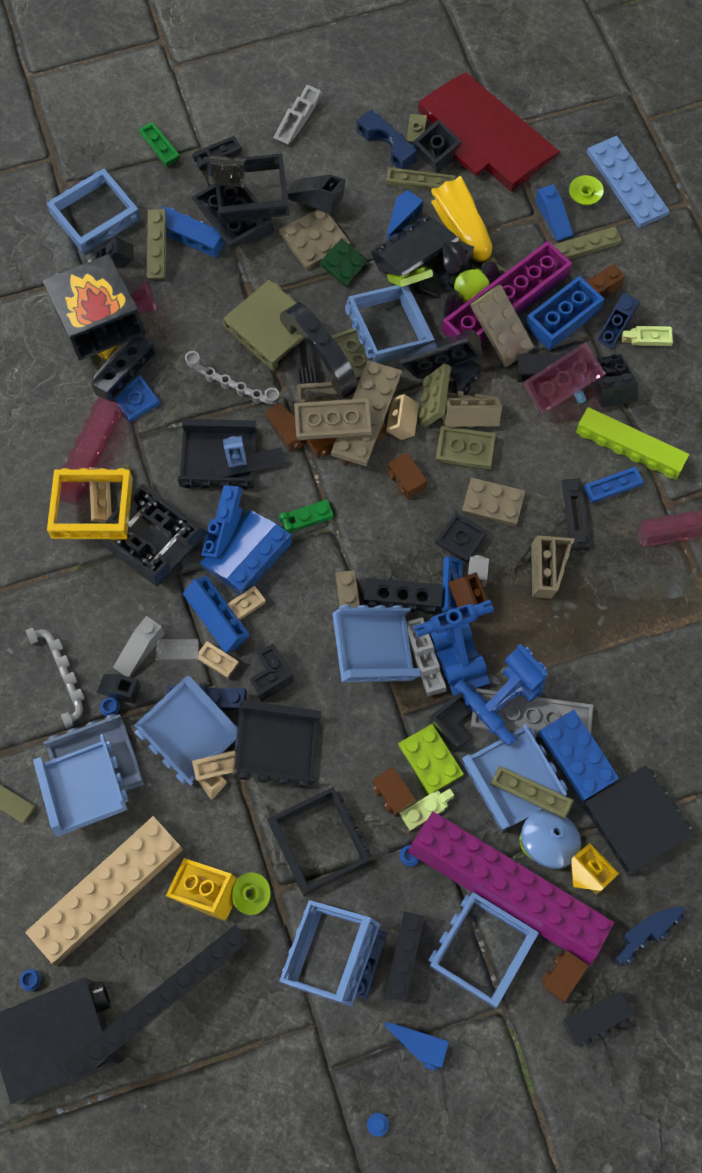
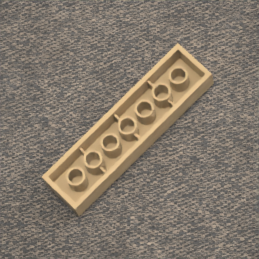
[25,816,183,966]

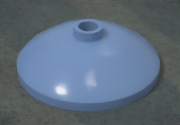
[521,810,581,869]

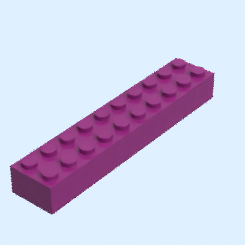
[408,811,614,965]

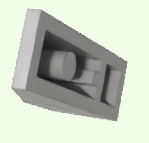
[113,616,165,677]

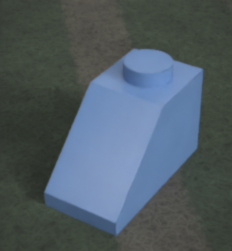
[223,436,247,468]

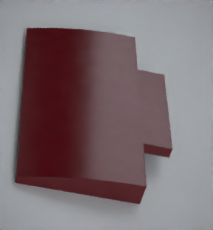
[418,72,560,192]

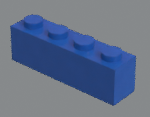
[162,206,225,258]
[183,576,250,653]

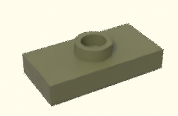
[406,114,427,145]

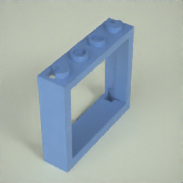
[47,168,141,255]
[345,285,434,363]
[428,892,539,1009]
[279,900,380,1007]

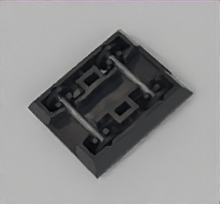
[95,484,208,587]

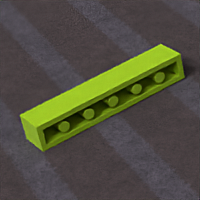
[576,407,689,480]

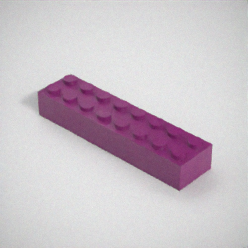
[442,241,572,343]

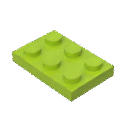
[398,724,464,795]

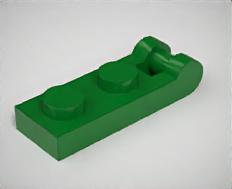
[278,499,334,533]

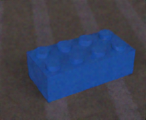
[525,276,604,351]
[538,709,619,802]

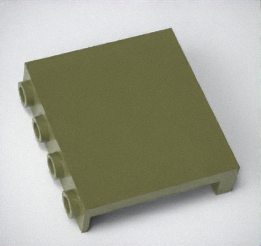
[223,280,304,372]

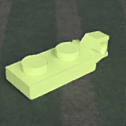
[621,326,673,346]
[399,789,454,831]

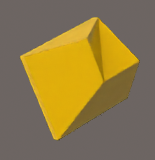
[571,843,619,895]

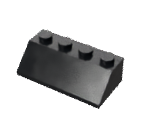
[401,330,483,378]

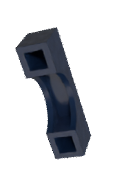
[356,109,417,169]

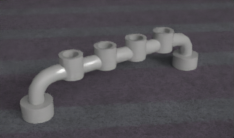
[185,351,280,404]
[25,627,84,729]

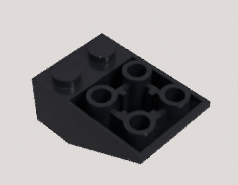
[287,174,346,213]
[586,354,638,407]

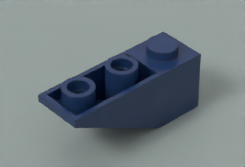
[596,292,640,349]
[356,930,388,999]

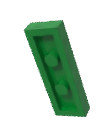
[138,121,180,167]

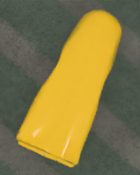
[431,176,492,262]

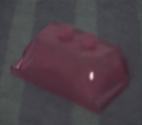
[522,342,606,415]

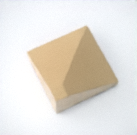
[198,775,227,800]

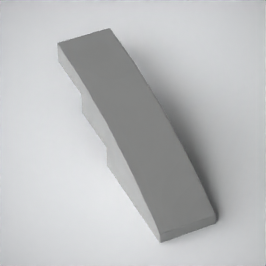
[273,85,322,146]
[406,617,446,697]

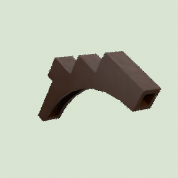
[265,402,386,467]

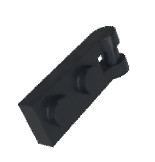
[192,136,242,171]

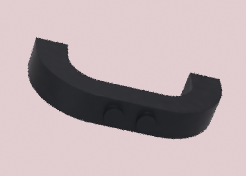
[280,302,357,400]

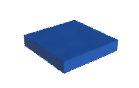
[114,375,161,423]

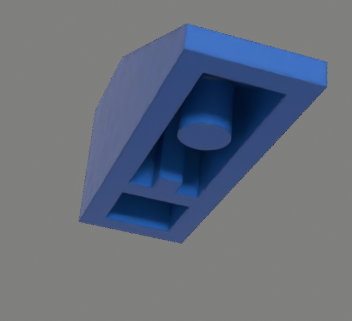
[536,184,573,242]
[387,190,423,241]
[385,1022,449,1071]

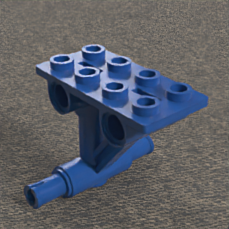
[414,600,494,696]
[454,644,548,747]

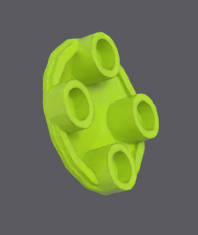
[454,269,489,302]

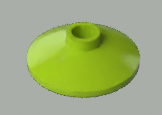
[569,175,604,205]
[232,872,270,915]

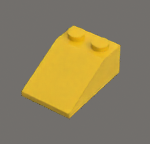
[166,858,238,921]

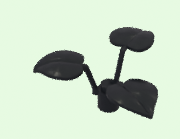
[438,241,500,319]

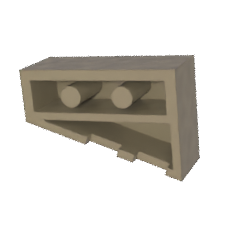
[442,391,502,427]
[531,535,574,599]

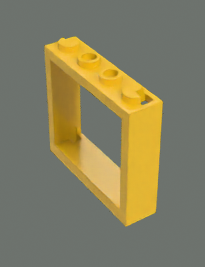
[47,468,133,539]

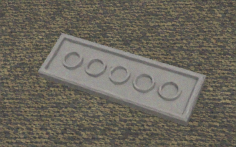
[471,688,593,738]

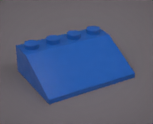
[200,510,292,596]

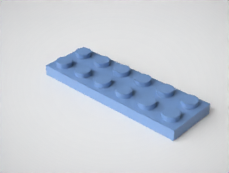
[587,136,669,228]

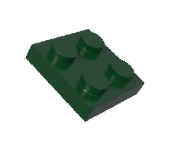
[319,238,368,287]

